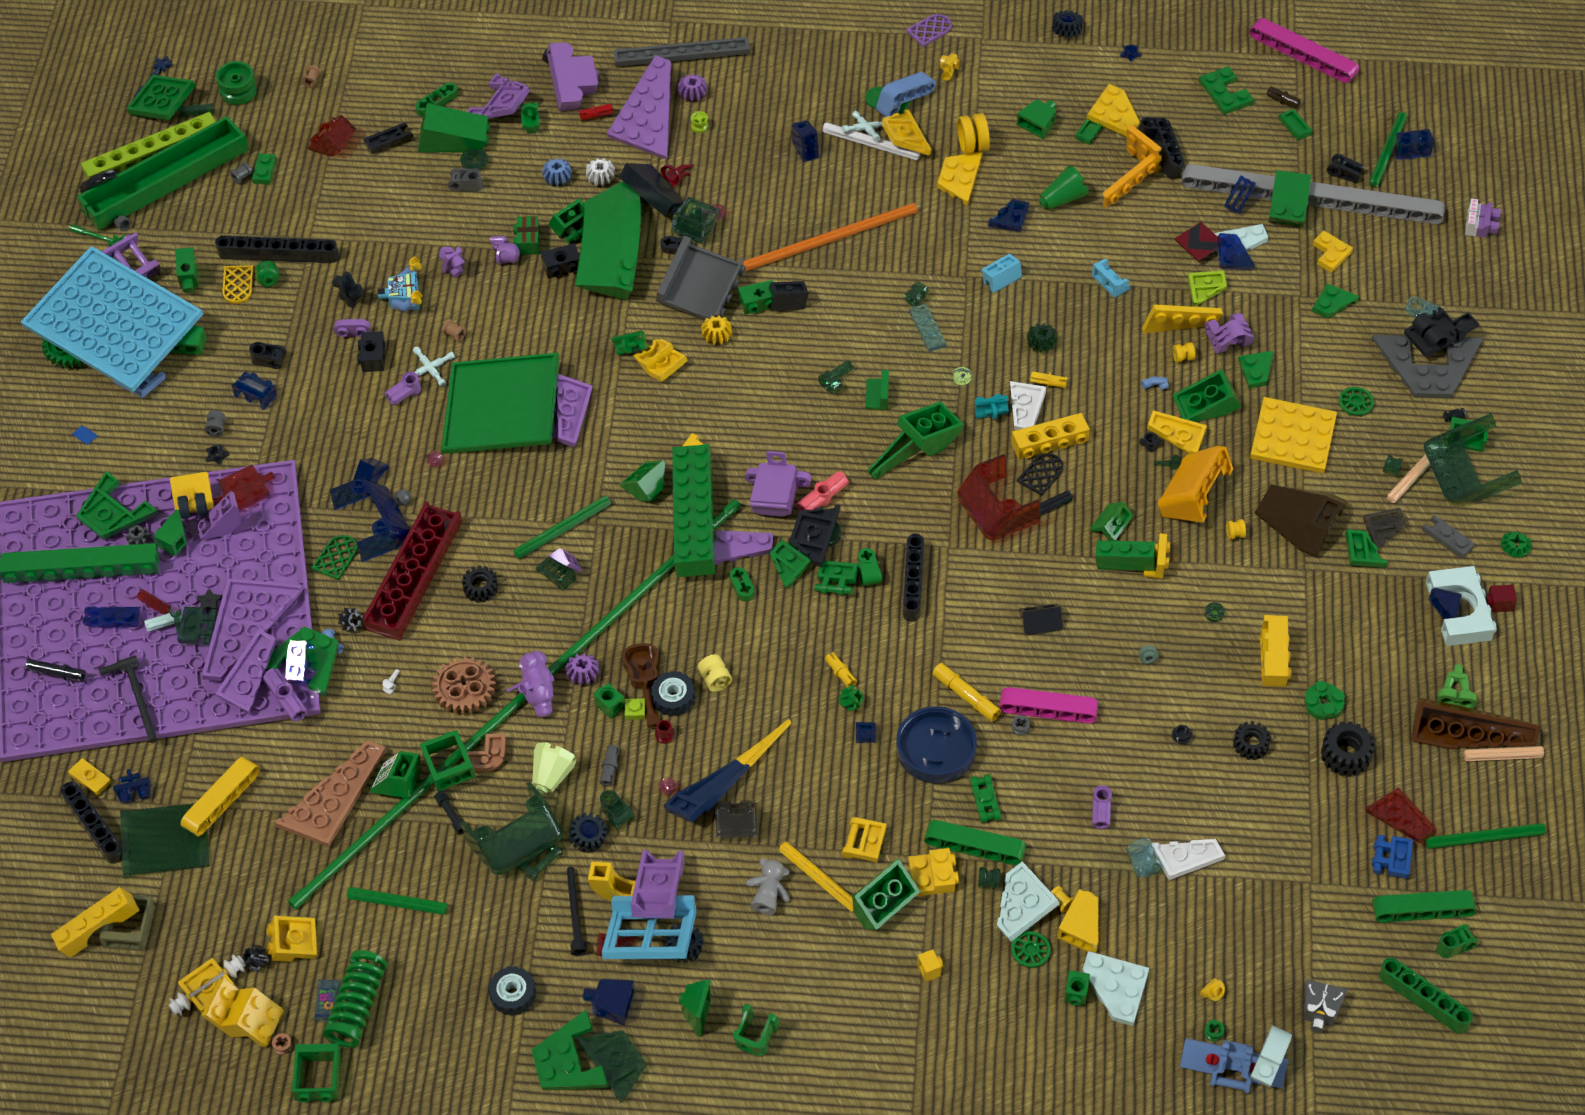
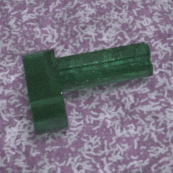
[818,360,854,394]

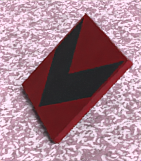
[1174,222,1225,262]

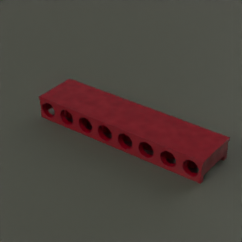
[363,501,462,641]

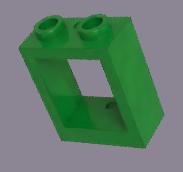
[419,730,476,792]
[292,1043,341,1103]

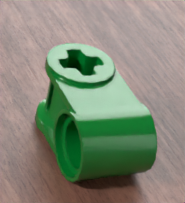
[858,548,882,586]
[1436,924,1479,958]

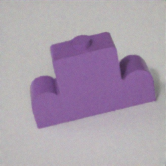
[547,43,599,111]

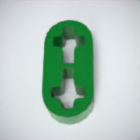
[730,567,754,602]

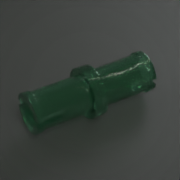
[178,103,215,117]

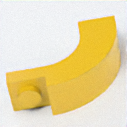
[588,862,636,902]

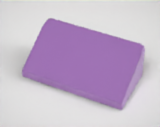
[549,548,582,573]

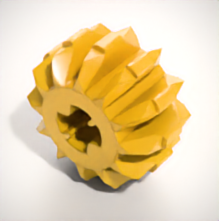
[701,315,732,345]

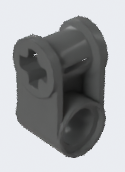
[448,168,483,192]

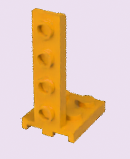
[1103,125,1162,208]

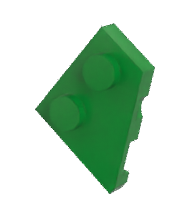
[770,540,812,590]

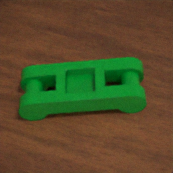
[970,774,1001,823]

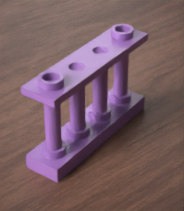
[101,233,160,279]

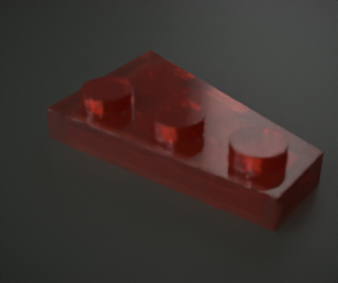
[1365,787,1436,843]

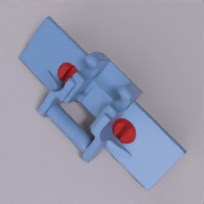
[1180,1038,1288,1094]

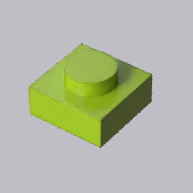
[625,698,645,720]

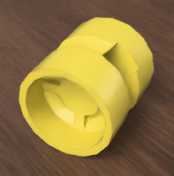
[698,654,732,692]

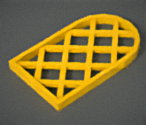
[222,265,253,304]

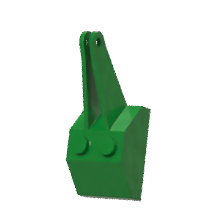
[868,401,964,479]

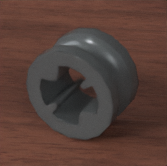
[1012,715,1030,736]

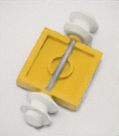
[168,955,246,1016]

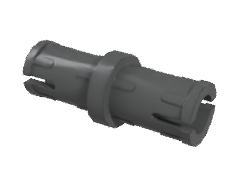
[599,745,620,786]

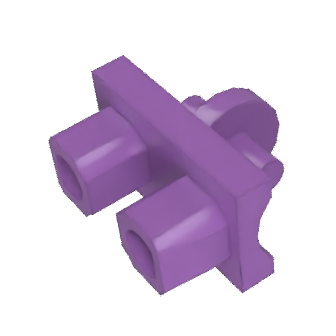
[439,247,465,278]

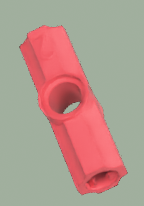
[797,471,849,511]

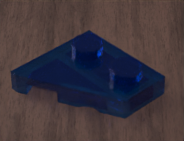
[988,199,1030,232]
[1218,233,1255,271]

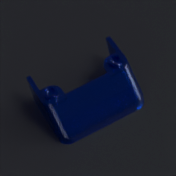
[329,478,410,562]

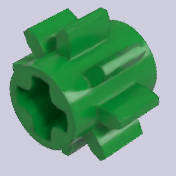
[839,685,863,711]

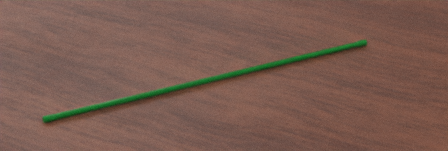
[288,499,741,910]

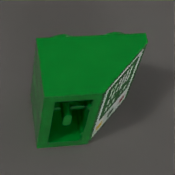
[370,751,422,798]

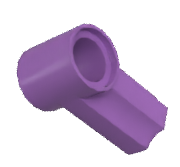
[384,372,421,405]
[1092,785,1112,829]

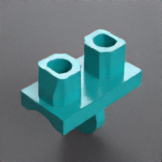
[974,394,1009,419]

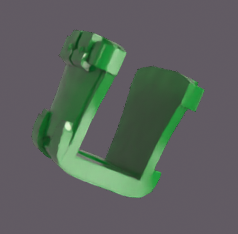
[733,1003,780,1057]

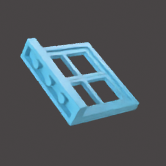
[602,895,696,959]

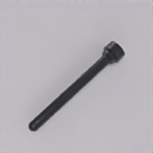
[567,866,587,957]

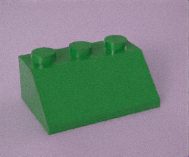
[852,858,920,930]

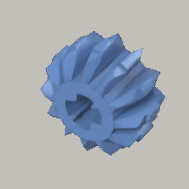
[542,157,572,187]

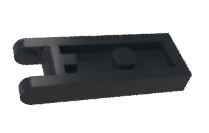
[364,123,414,154]

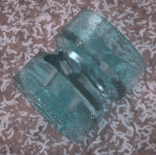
[1126,838,1161,877]

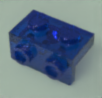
[1395,129,1434,160]

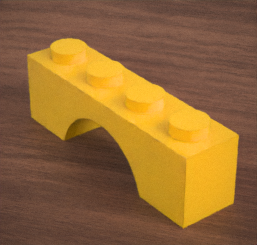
[51,887,140,958]

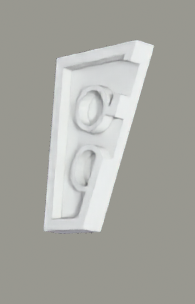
[1151,839,1225,880]

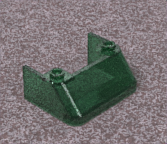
[460,782,563,875]

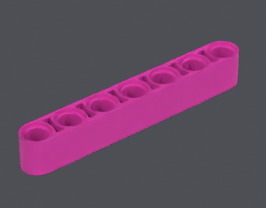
[1249,18,1359,83]

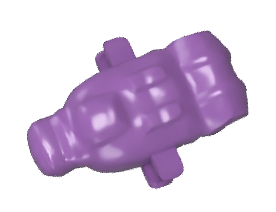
[506,650,555,717]

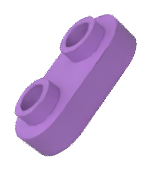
[334,319,371,337]

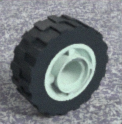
[651,671,696,717]
[488,966,536,1016]

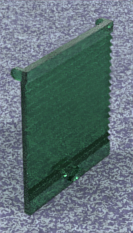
[120,803,210,879]

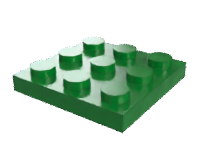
[126,75,196,120]

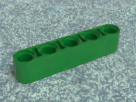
[924,820,1026,866]
[1372,890,1477,923]
[1379,958,1473,1034]

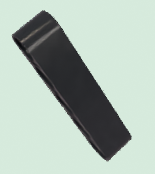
[903,533,924,622]
[61,782,123,864]

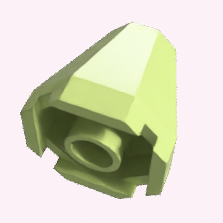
[532,742,577,794]

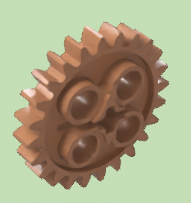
[432,656,496,715]

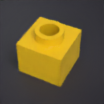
[917,949,943,982]

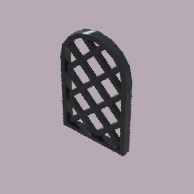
[1017,453,1063,496]

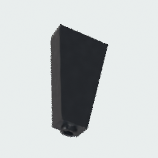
[619,163,685,217]

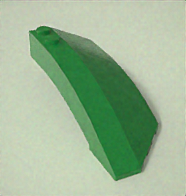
[575,181,641,300]

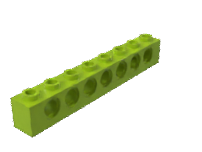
[81,112,216,184]

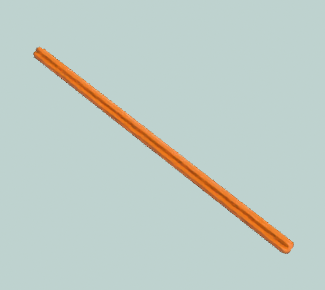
[656,203,918,296]

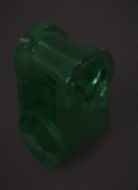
[600,790,635,830]

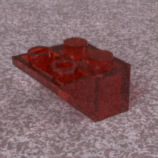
[307,114,356,157]

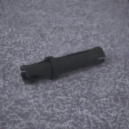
[26,658,86,682]

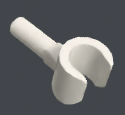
[383,669,400,694]

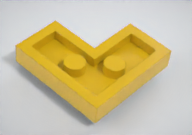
[1313,230,1353,273]

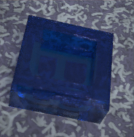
[856,722,876,743]

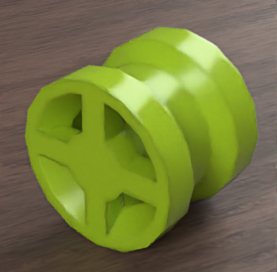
[691,111,708,133]

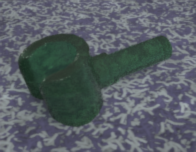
[1154,455,1181,470]
[169,604,182,633]

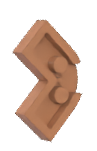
[464,733,506,773]

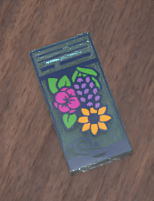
[314,980,340,1021]

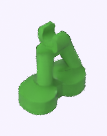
[1437,664,1477,709]

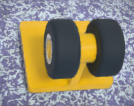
[170,472,214,519]

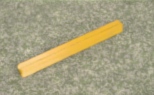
[779,842,854,912]

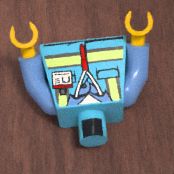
[378,257,423,312]

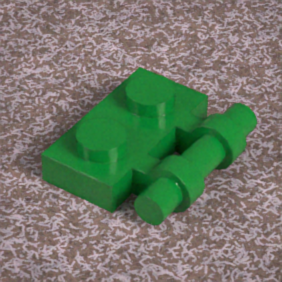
[814,561,859,596]

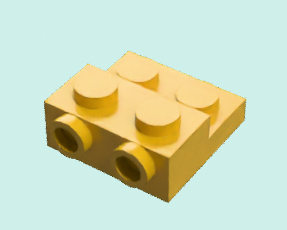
[908,848,959,896]
[266,916,317,962]

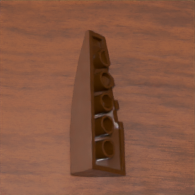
[1412,698,1540,749]

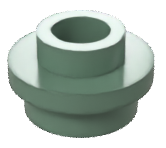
[1139,645,1159,664]

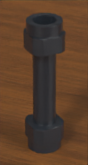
[434,791,468,835]

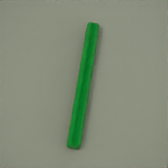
[1369,111,1407,188]
[513,495,611,559]
[1425,823,1546,849]

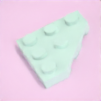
[997,862,1060,942]
[1082,951,1149,1026]

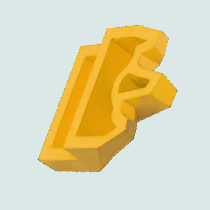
[633,339,687,382]

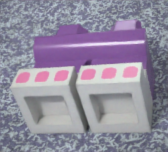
[1465,198,1501,238]

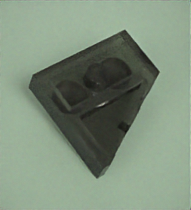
[1363,508,1406,549]

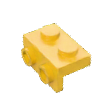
[1144,533,1170,579]

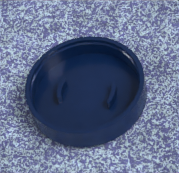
[896,706,977,783]

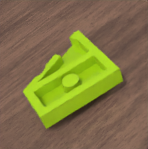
[1188,270,1227,307]

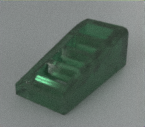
[536,556,576,591]

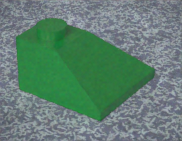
[619,460,665,502]
[679,979,712,1037]

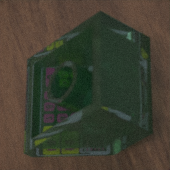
[671,197,720,244]

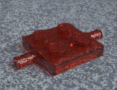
[213,465,275,511]

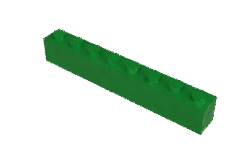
[0,543,159,583]

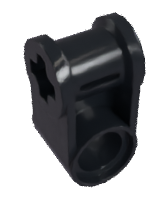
[249,342,287,369]

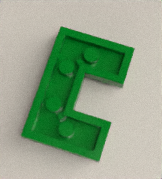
[1198,66,1254,115]

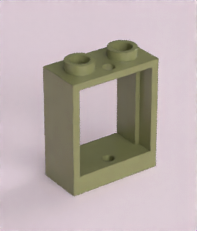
[99,895,155,951]

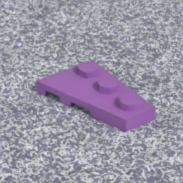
[715,530,773,565]

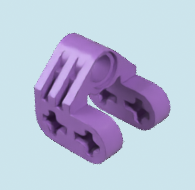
[1205,313,1254,354]

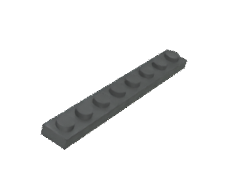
[614,37,750,67]

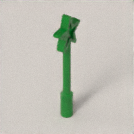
[69,224,126,247]

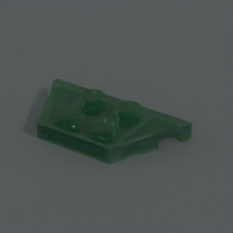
[576,1030,646,1103]

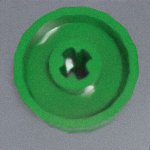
[216,61,257,105]

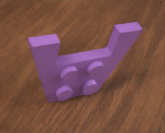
[467,74,530,118]

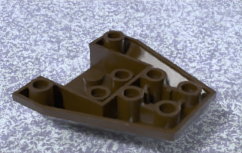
[1255,485,1348,558]

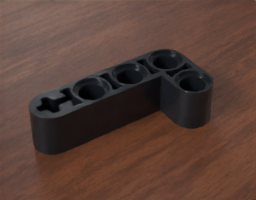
[1137,117,1185,179]

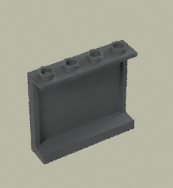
[656,235,746,320]

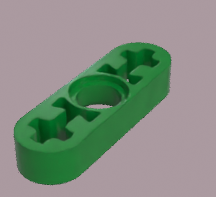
[415,82,458,117]

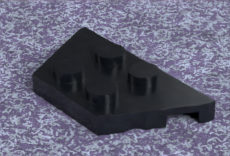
[789,505,841,567]

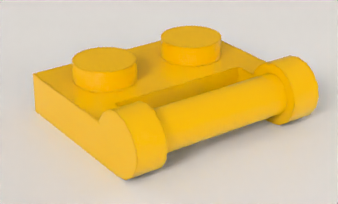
[841,817,887,862]

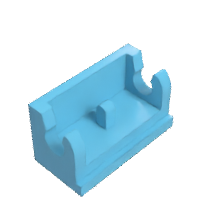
[981,253,1022,293]
[1092,259,1130,298]

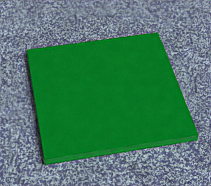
[441,352,560,454]

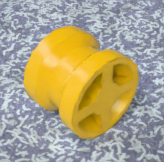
[1226,519,1246,540]

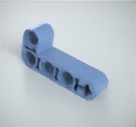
[876,72,936,117]

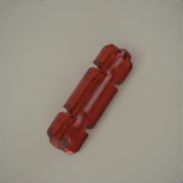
[137,589,171,615]

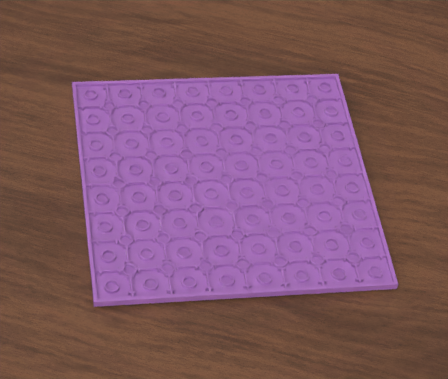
[0,460,321,762]

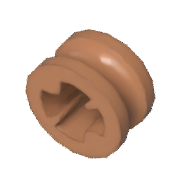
[272,1033,293,1055]

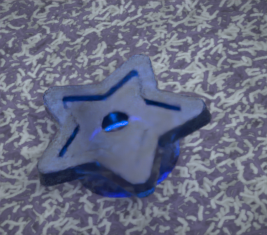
[1120,44,1142,62]

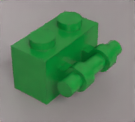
[548,198,584,244]

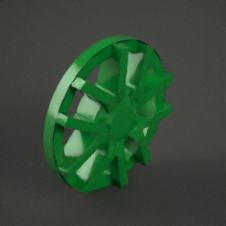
[1339,387,1374,417]
[1011,931,1051,969]

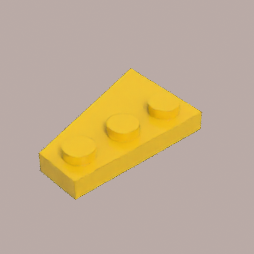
[1147,410,1207,454]

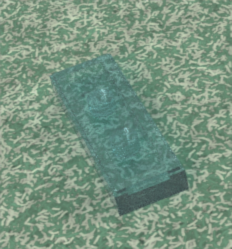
[909,304,946,352]

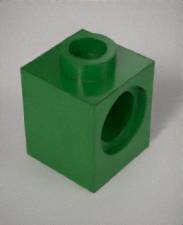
[593,683,625,719]
[1064,970,1090,1006]

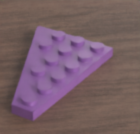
[607,55,671,160]
[202,578,303,681]

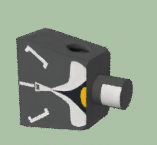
[1303,979,1347,1033]

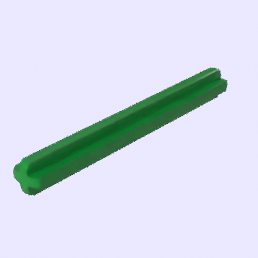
[347,887,448,915]

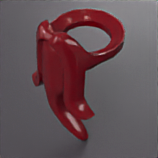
[661,164,694,188]

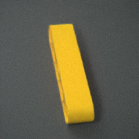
[181,757,260,836]

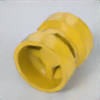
[1173,342,1195,363]

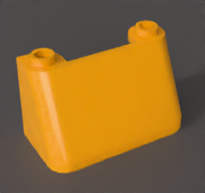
[1158,445,1233,523]

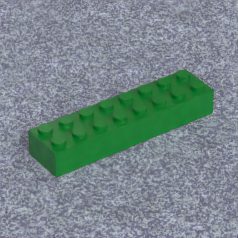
[672,444,715,577]

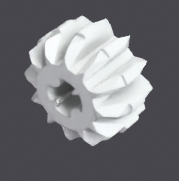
[586,158,615,187]

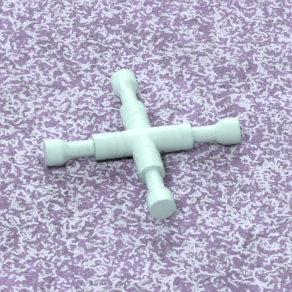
[842,111,882,142]
[413,347,455,387]

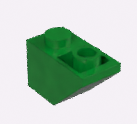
[154,509,187,556]

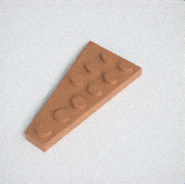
[274,740,386,847]

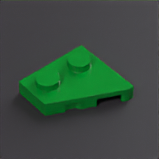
[1312,283,1359,319]
[1238,350,1273,389]
[1345,529,1387,568]

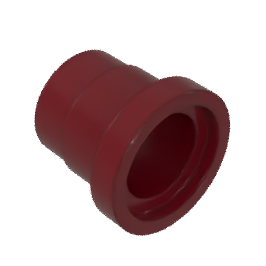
[655,720,675,744]

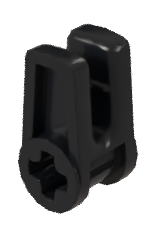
[1327,154,1364,183]

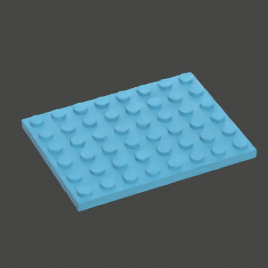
[21,246,203,392]

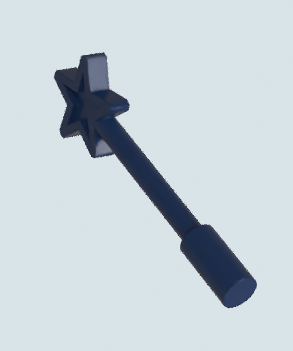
[134,56,173,98]

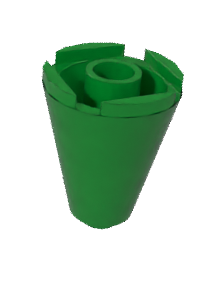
[1038,165,1089,210]

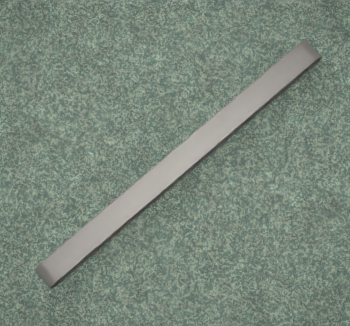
[1181,164,1445,224]

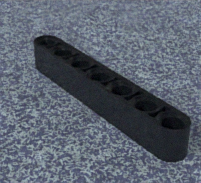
[215,235,339,263]

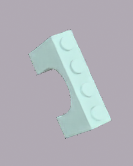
[1426,566,1497,646]

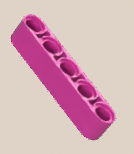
[999,687,1098,723]

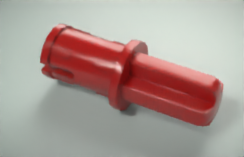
[578,104,613,121]

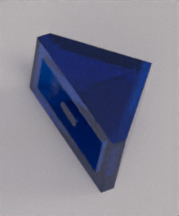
[352,458,389,493]
[1428,588,1462,619]

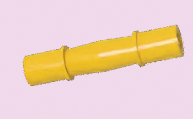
[932,663,1001,722]

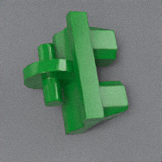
[521,102,540,133]
[611,330,648,355]

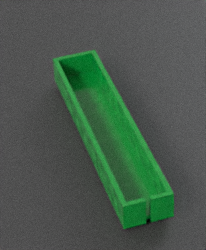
[77,116,249,231]

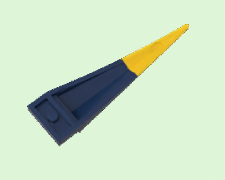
[663,719,791,823]

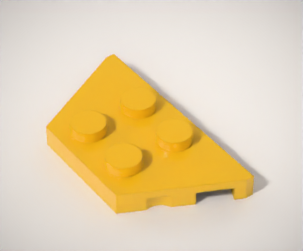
[881,109,932,155]
[937,152,982,205]

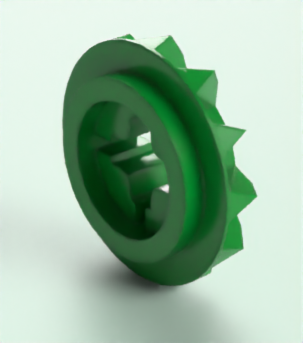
[1501,530,1532,557]

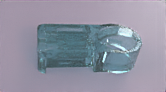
[1405,296,1444,317]

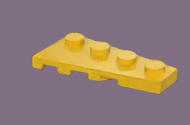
[1142,305,1223,334]

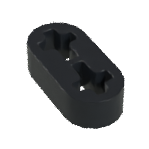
[660,236,693,255]

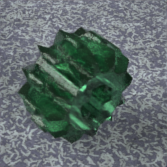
[1027,323,1058,353]

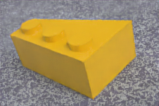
[1260,615,1291,687]

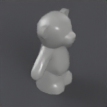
[746,858,790,916]

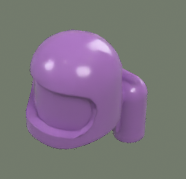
[490,236,520,265]

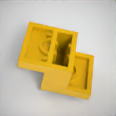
[201,978,284,1047]

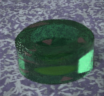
[1205,602,1225,622]

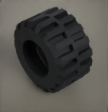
[1321,721,1375,777]

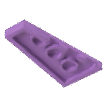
[556,374,593,447]
[215,629,277,714]

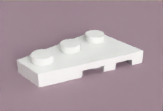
[1010,381,1046,430]

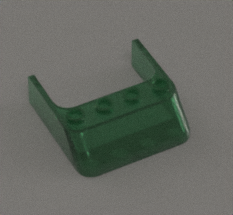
[1423,413,1522,503]

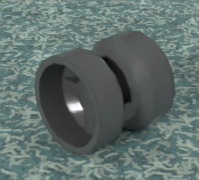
[205,411,226,437]

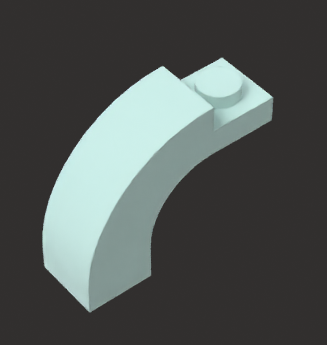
[1250,1025,1292,1087]

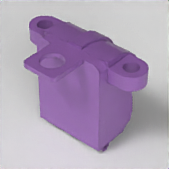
[745,451,812,516]

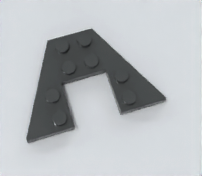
[1372,335,1483,399]

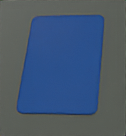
[72,425,97,445]

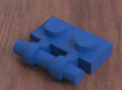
[1372,835,1413,879]

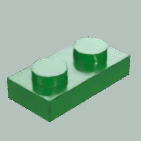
[252,153,277,185]

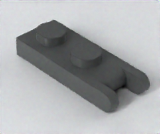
[1421,515,1475,559]

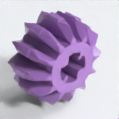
[678,74,707,102]
[566,652,599,687]

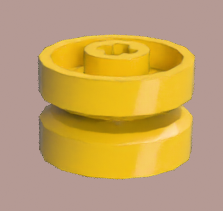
[957,113,990,154]

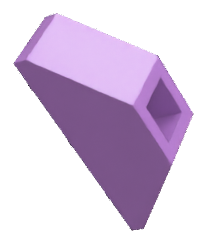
[197,491,241,540]

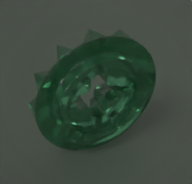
[460,149,488,171]

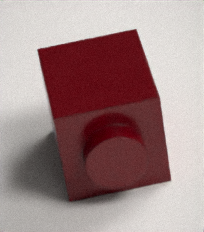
[1485,585,1517,613]

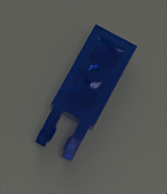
[83,606,140,628]

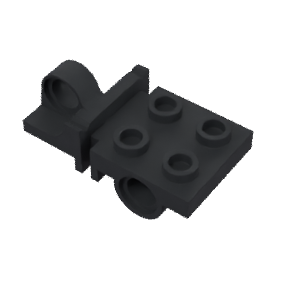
[1404,307,1479,358]

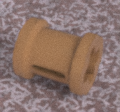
[301,65,321,88]
[442,319,466,342]

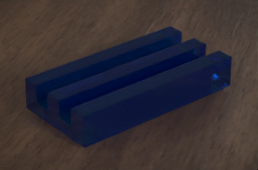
[1224,175,1256,215]

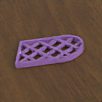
[906,14,951,47]

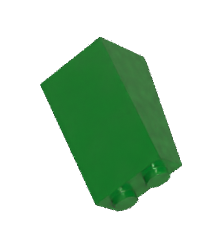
[418,103,490,153]

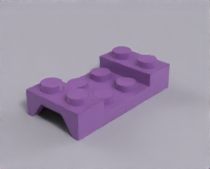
[631,850,685,918]

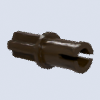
[1267,87,1301,109]

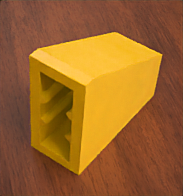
[1057,889,1098,953]

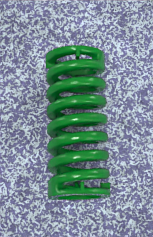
[322,950,388,1048]

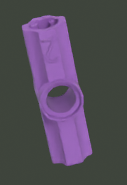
[263,668,307,722]

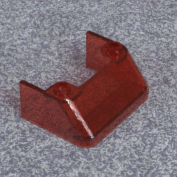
[957,454,1040,540]

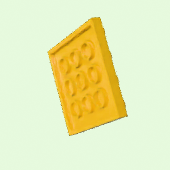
[1250,397,1337,474]

